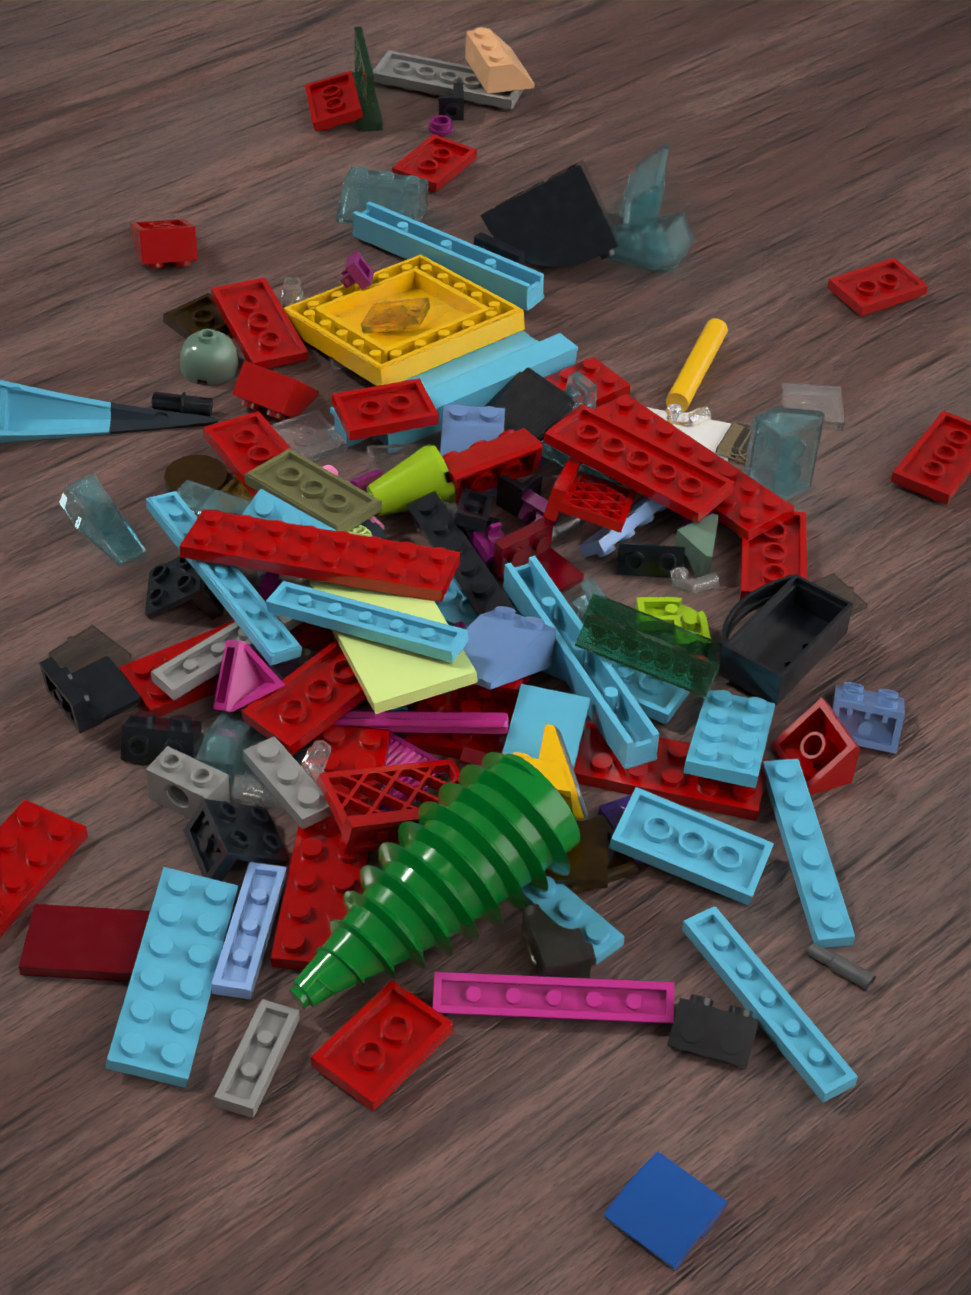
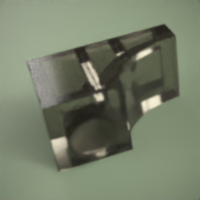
[521,904,596,979]

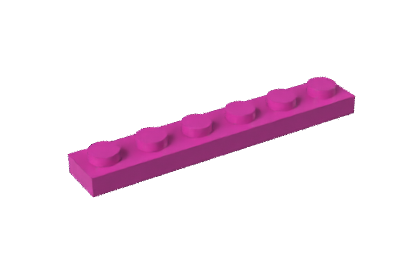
[433,972,675,1024]

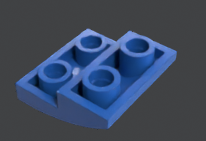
[603,1151,729,1272]

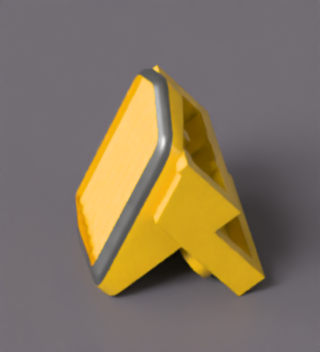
[501,724,588,820]

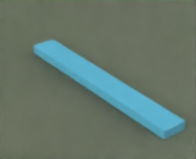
[146,491,302,666]

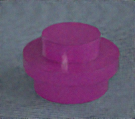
[428,115,453,137]

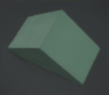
[675,514,719,581]

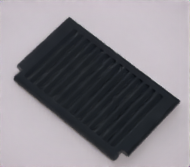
[484,367,576,442]

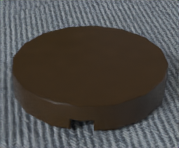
[164,455,228,503]

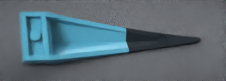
[0,380,218,443]

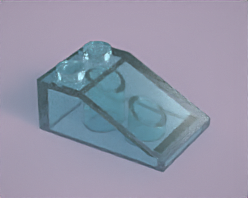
[608,212,695,271]

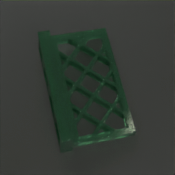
[352,27,383,132]

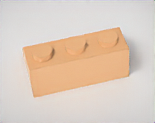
[465,28,535,94]

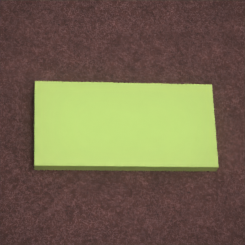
[309,579,478,714]

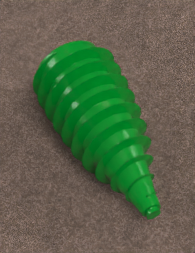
[289,752,580,1009]

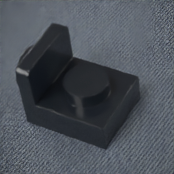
[439,83,464,121]

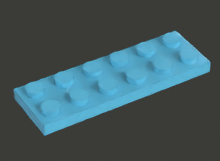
[105,867,238,1088]

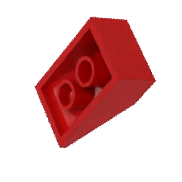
[129,219,198,268]

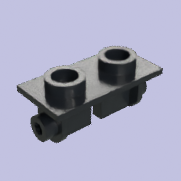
[617,543,685,578]

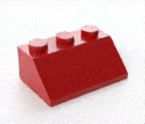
[442,428,543,505]

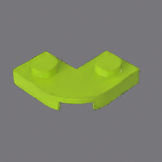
[635,597,712,653]

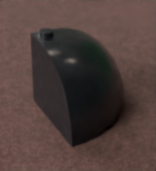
[481,160,619,267]

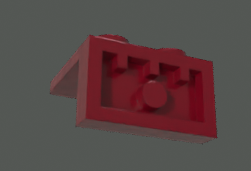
[493,517,584,593]

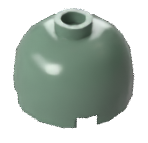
[179,329,239,385]

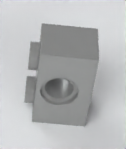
[146,746,230,819]

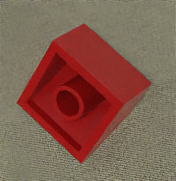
[232,361,319,421]

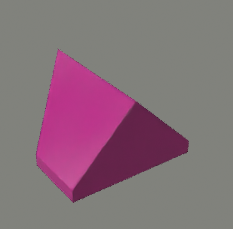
[212,640,285,712]

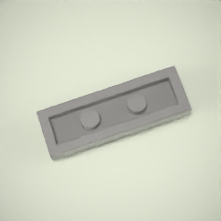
[243,736,333,830]
[214,999,300,1118]

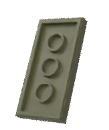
[244,449,382,532]

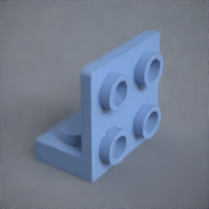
[832,682,905,754]

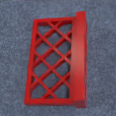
[543,456,637,533]
[317,759,460,854]

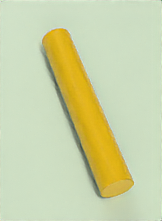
[666,318,728,413]

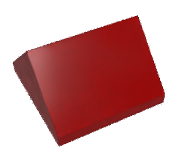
[771,697,860,795]

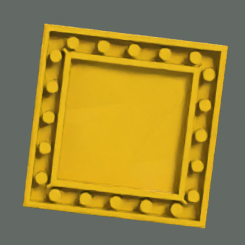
[283,254,525,386]

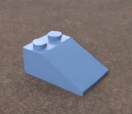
[440,404,505,495]
[463,606,557,690]

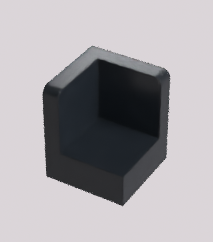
[496,473,542,518]

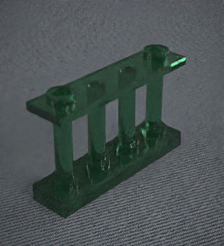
[575,592,720,698]

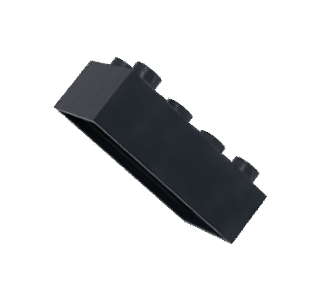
[718,574,853,706]

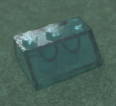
[619,144,670,233]
[336,167,428,225]
[743,407,825,501]

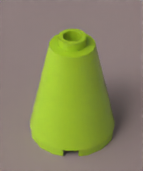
[366,444,456,516]

